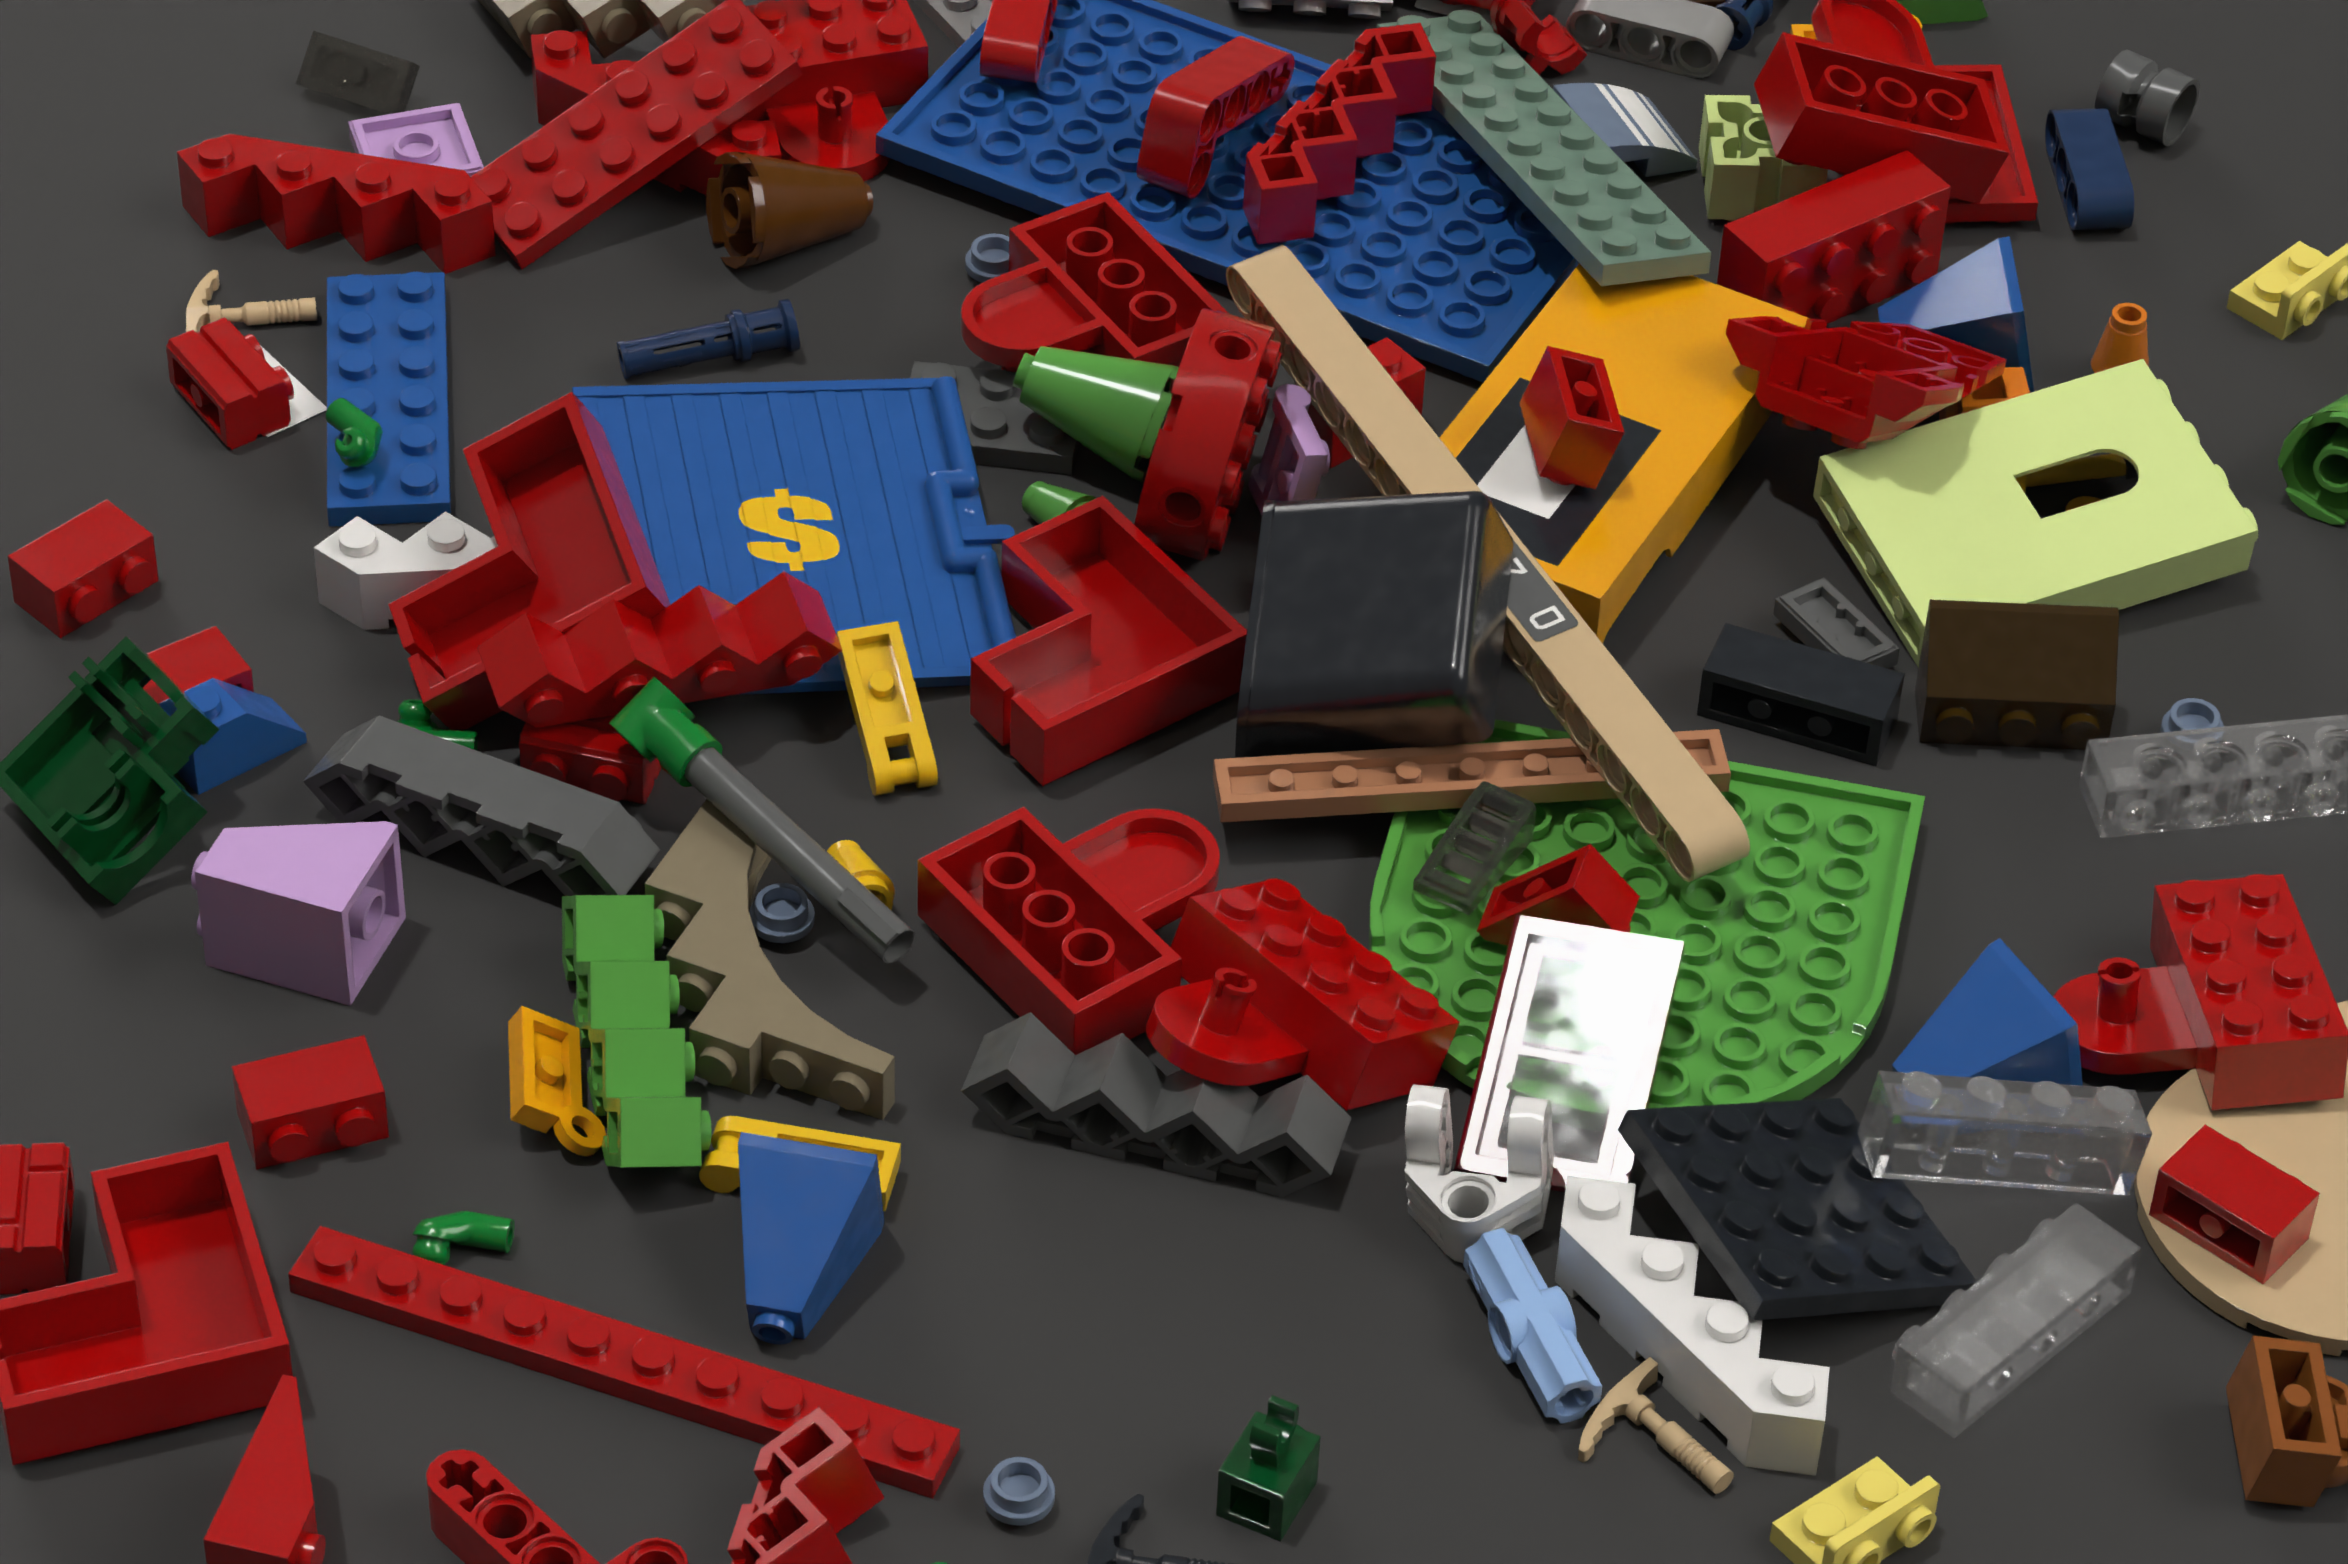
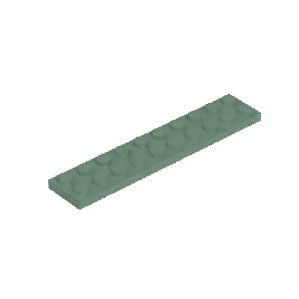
[1377,10,1711,286]

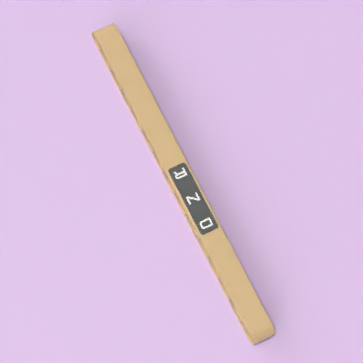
[1226,245,1750,882]

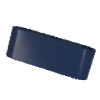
[2045,108,2134,230]

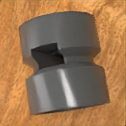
[2095,49,2200,147]

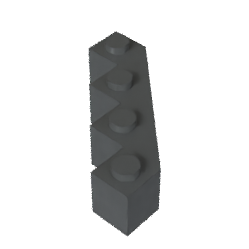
[303,715,660,896]
[961,1012,1351,1197]

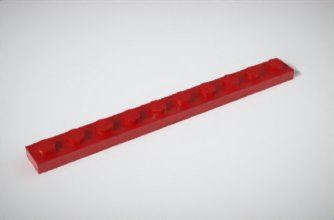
[288,1226,960,1499]

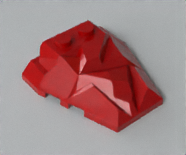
[1725,316,2007,449]

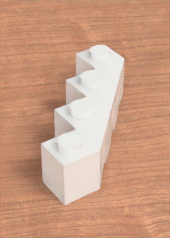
[314,511,498,630]
[1555,1175,1830,1476]

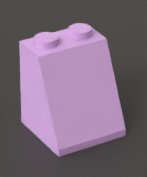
[191,821,406,1006]

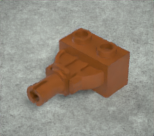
[2226,1336,2348,1507]

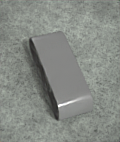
[1566,0,1734,78]

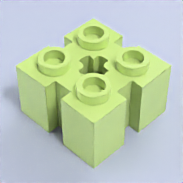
[1699,95,1828,221]

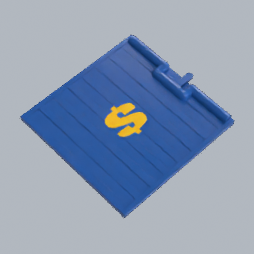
[571,376,1016,695]

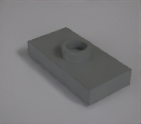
[1773,577,1900,668]

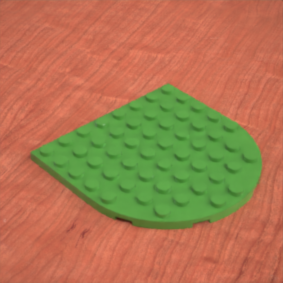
[1369,719,1925,1133]

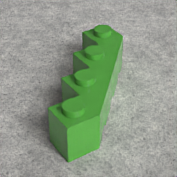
[562,895,712,1168]

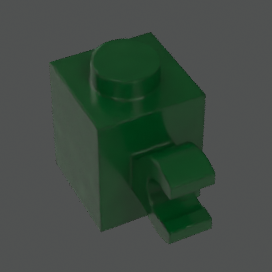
[1216,1395,1321,1542]

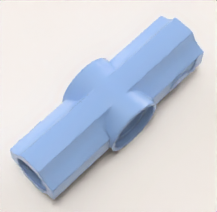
[1463,1228,1602,1424]

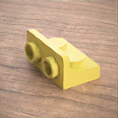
[2227,241,2348,340]
[1769,1456,1940,1564]

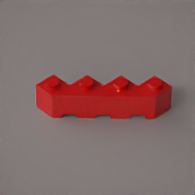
[1243,23,1436,244]
[530,30,782,195]
[177,134,496,274]
[477,571,843,728]
[727,1407,884,1564]

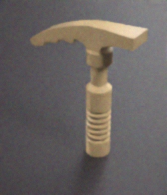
[186,270,317,333]
[1578,1357,1734,1494]

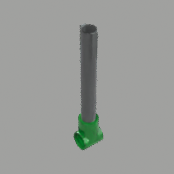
[609,677,915,964]

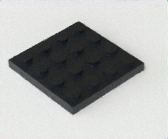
[1617,1098,1979,1321]

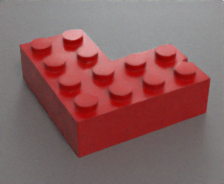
[388,392,671,731]
[970,495,1247,786]
[0,1142,293,1465]

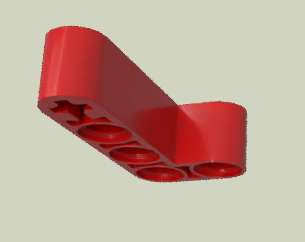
[980,0,1058,83]
[1137,36,1295,199]
[426,1449,688,1564]

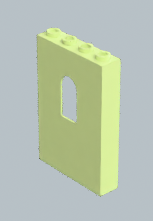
[1813,359,2258,668]

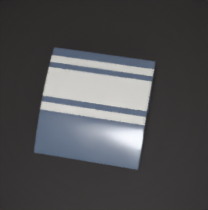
[1553,83,1697,177]

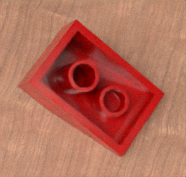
[203,1374,326,1564]

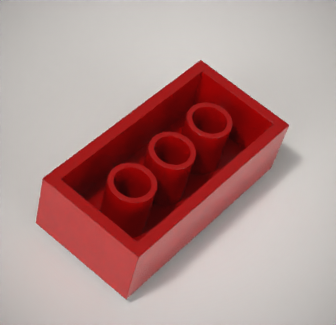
[1717,150,1951,323]

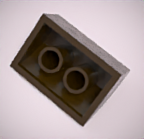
[1915,599,2119,751]

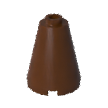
[706,152,873,269]

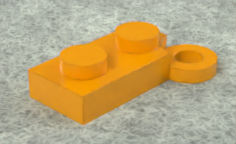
[508,1006,607,1156]

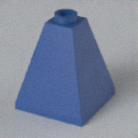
[1877,236,2034,393]
[1886,938,2084,1131]
[738,1132,885,1345]

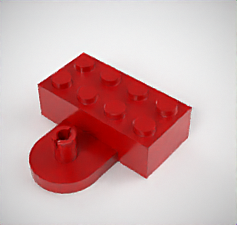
[734,0,928,181]
[1754,0,2010,204]
[961,192,1229,390]
[918,806,1220,1055]
[2053,874,2348,1110]
[1146,878,1460,1111]

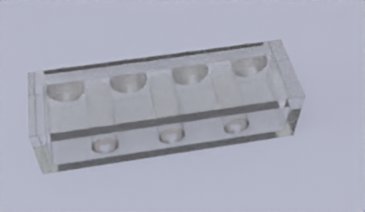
[1858,1071,2152,1195]
[1890,1202,2141,1438]

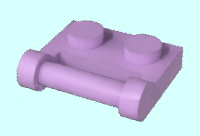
[1248,384,1330,515]

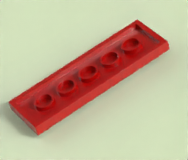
[471,0,803,269]

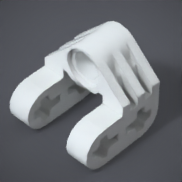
[1404,1084,1554,1263]

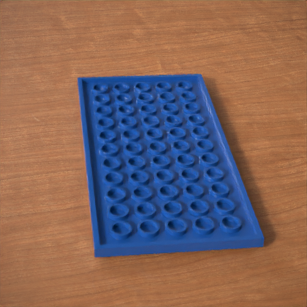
[876,0,1579,383]

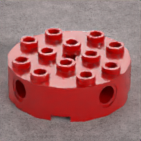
[1134,308,1283,561]

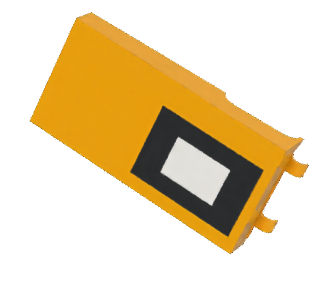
[1439,263,1810,643]

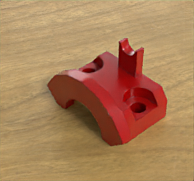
[1490,0,1587,75]

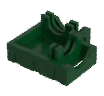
[0,636,220,905]

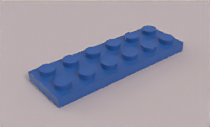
[327,272,451,526]

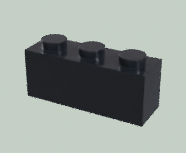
[1697,623,1905,766]

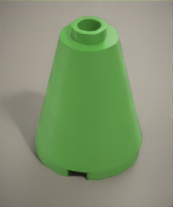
[1013,346,1179,483]
[2278,394,2348,525]

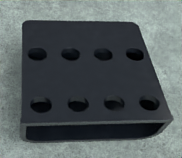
[1235,491,1513,758]

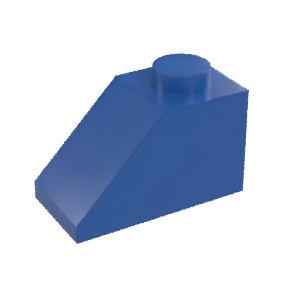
[158,678,307,795]

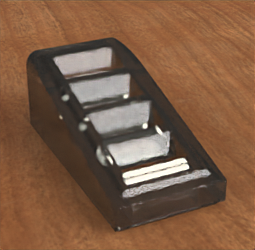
[1413,781,1536,915]

